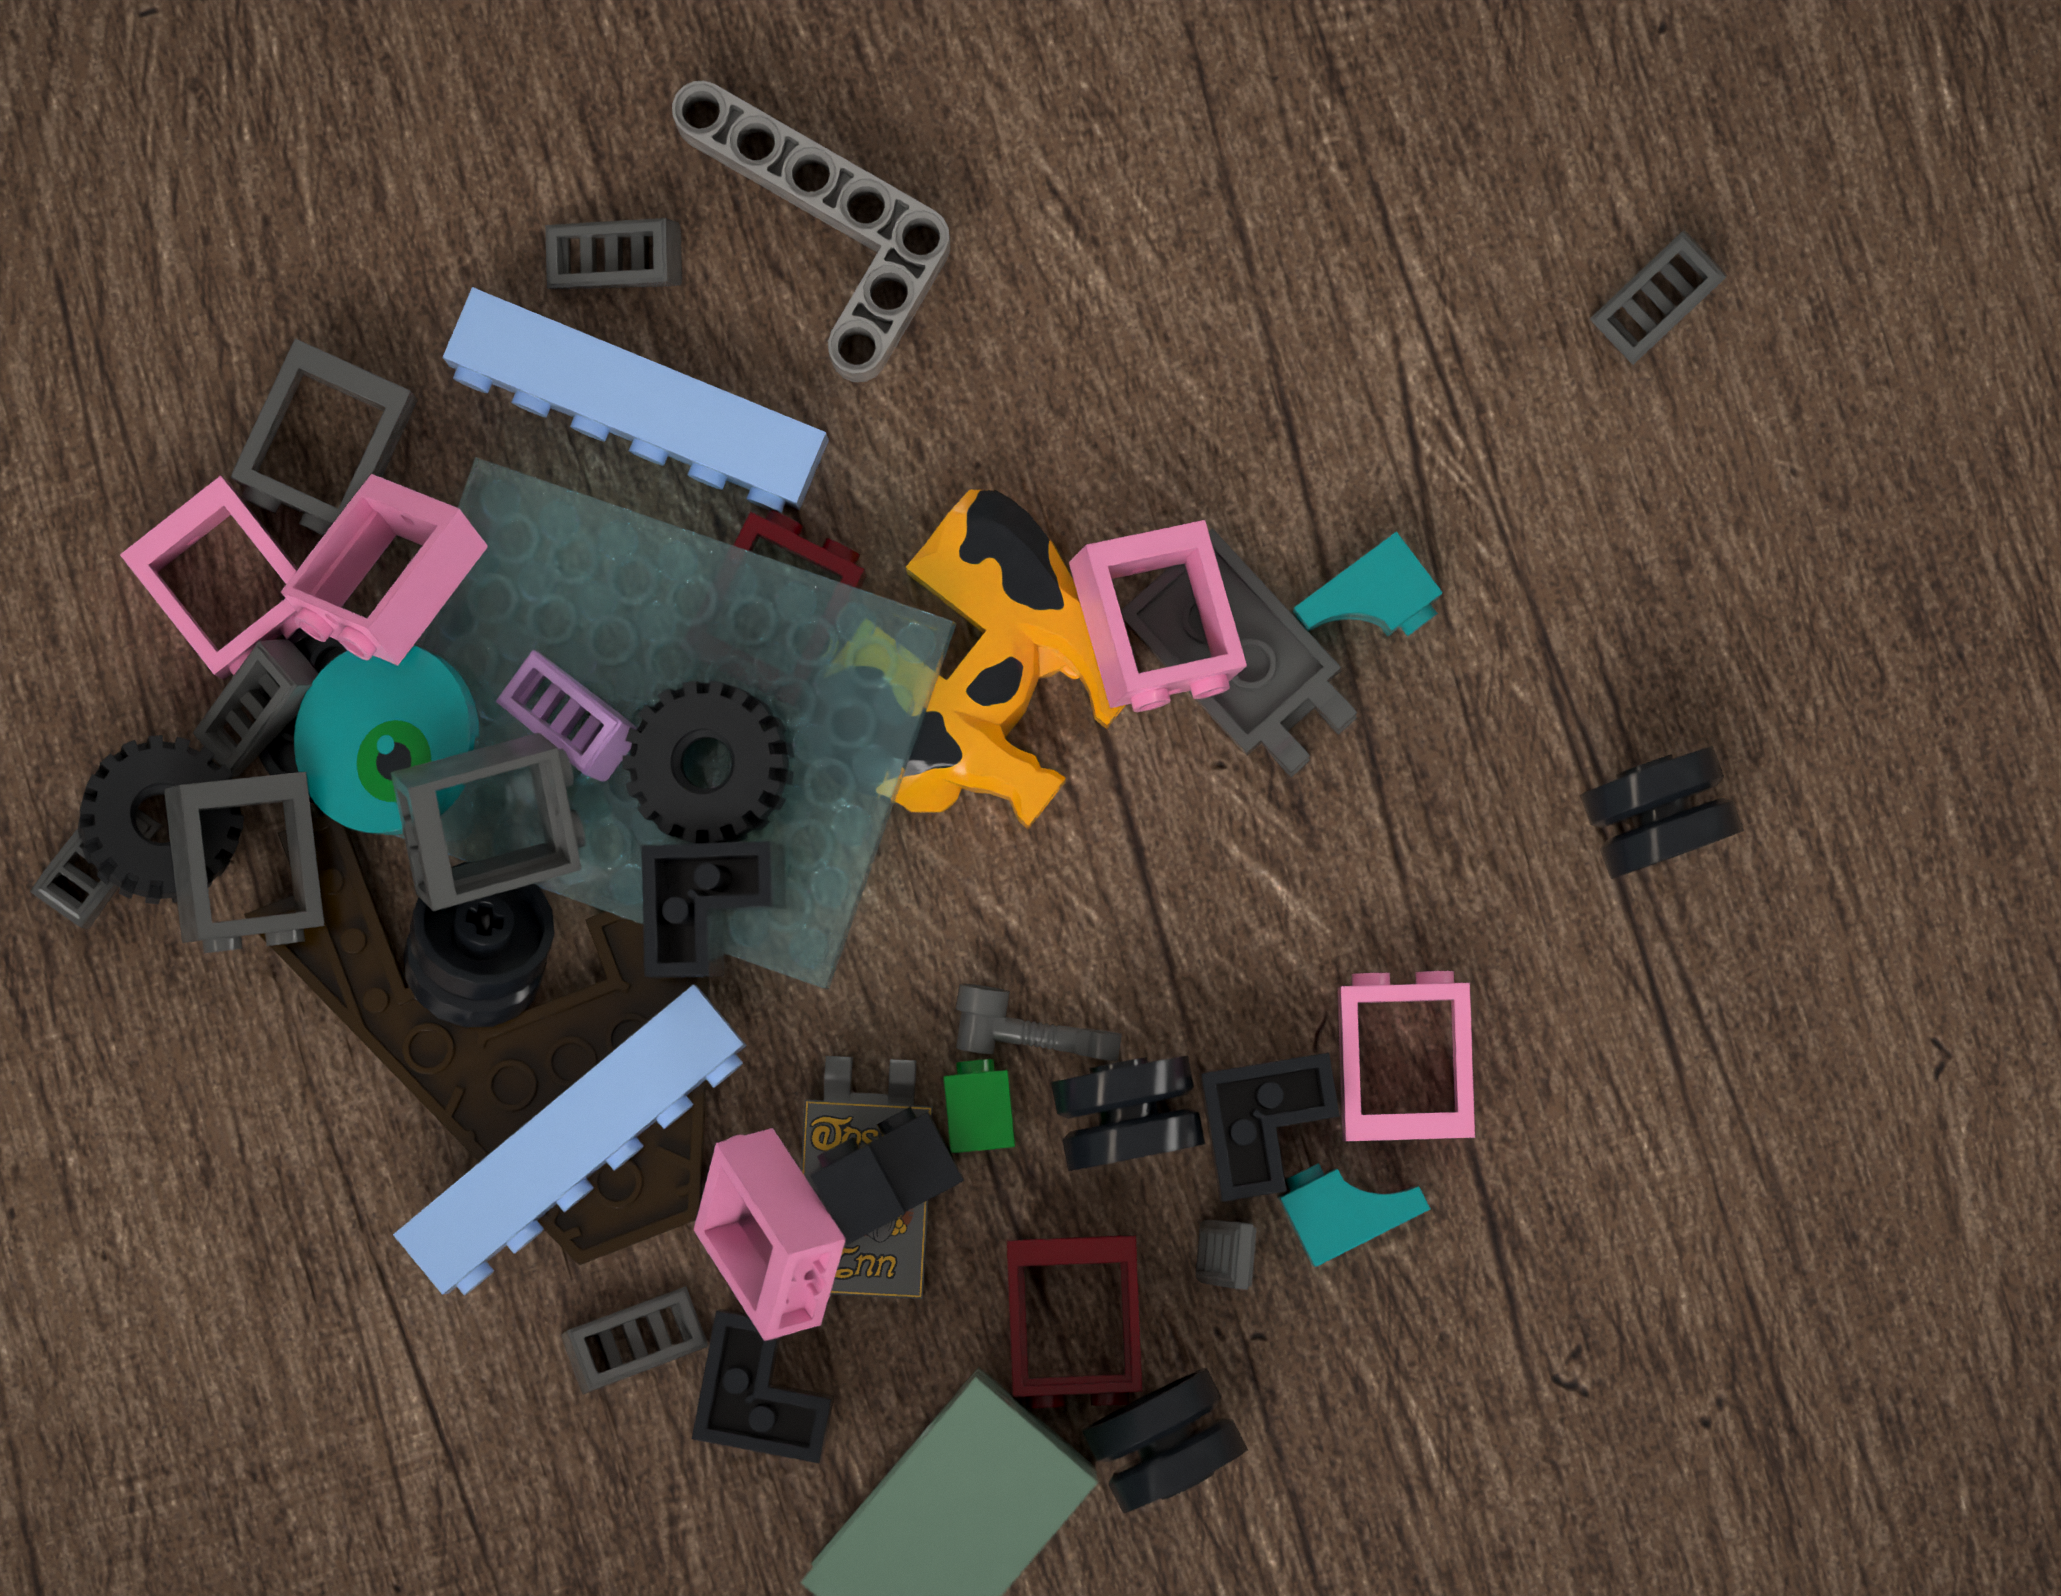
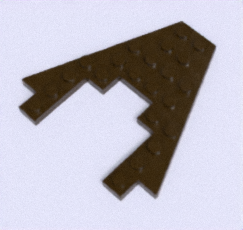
[244,695,720,1265]

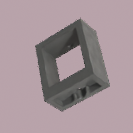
[230,338,418,536]
[391,733,585,911]
[164,772,324,953]

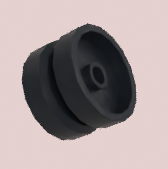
[1580,746,1744,879]
[403,862,555,1027]
[1051,1055,1205,1171]
[1082,1367,1248,1513]

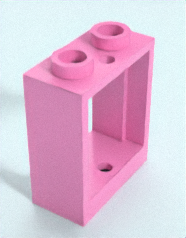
[281,474,488,666]
[120,476,300,680]
[1069,520,1247,712]
[1337,971,1475,1141]
[694,1128,846,1341]

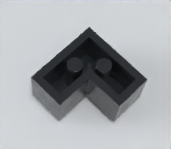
[641,841,786,978]
[1199,1053,1340,1202]
[810,1106,965,1245]
[692,1309,834,1463]

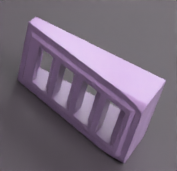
[496,650,637,782]

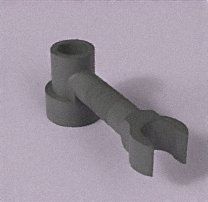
[956,983,1122,1061]

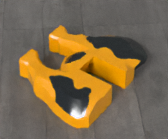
[799,489,1126,829]

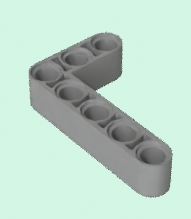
[672,81,950,382]

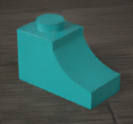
[1291,531,1443,637]
[1278,1163,1430,1267]

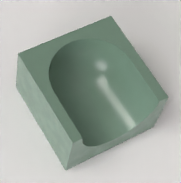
[800,1367,1098,1596]

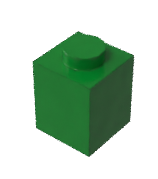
[943,1059,1015,1153]

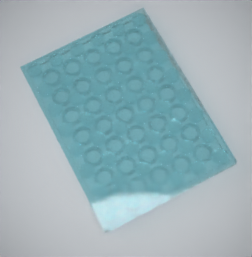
[393,457,957,989]

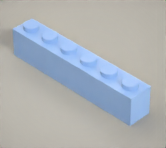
[443,287,829,513]
[393,984,747,1296]

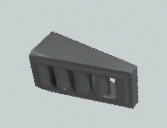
[545,218,682,290]
[1590,230,1727,365]
[193,639,319,777]
[30,808,163,929]
[1196,1219,1257,1290]
[561,1286,708,1395]

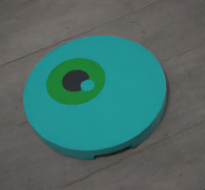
[294,645,480,835]

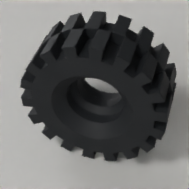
[623,680,794,844]
[78,735,244,904]

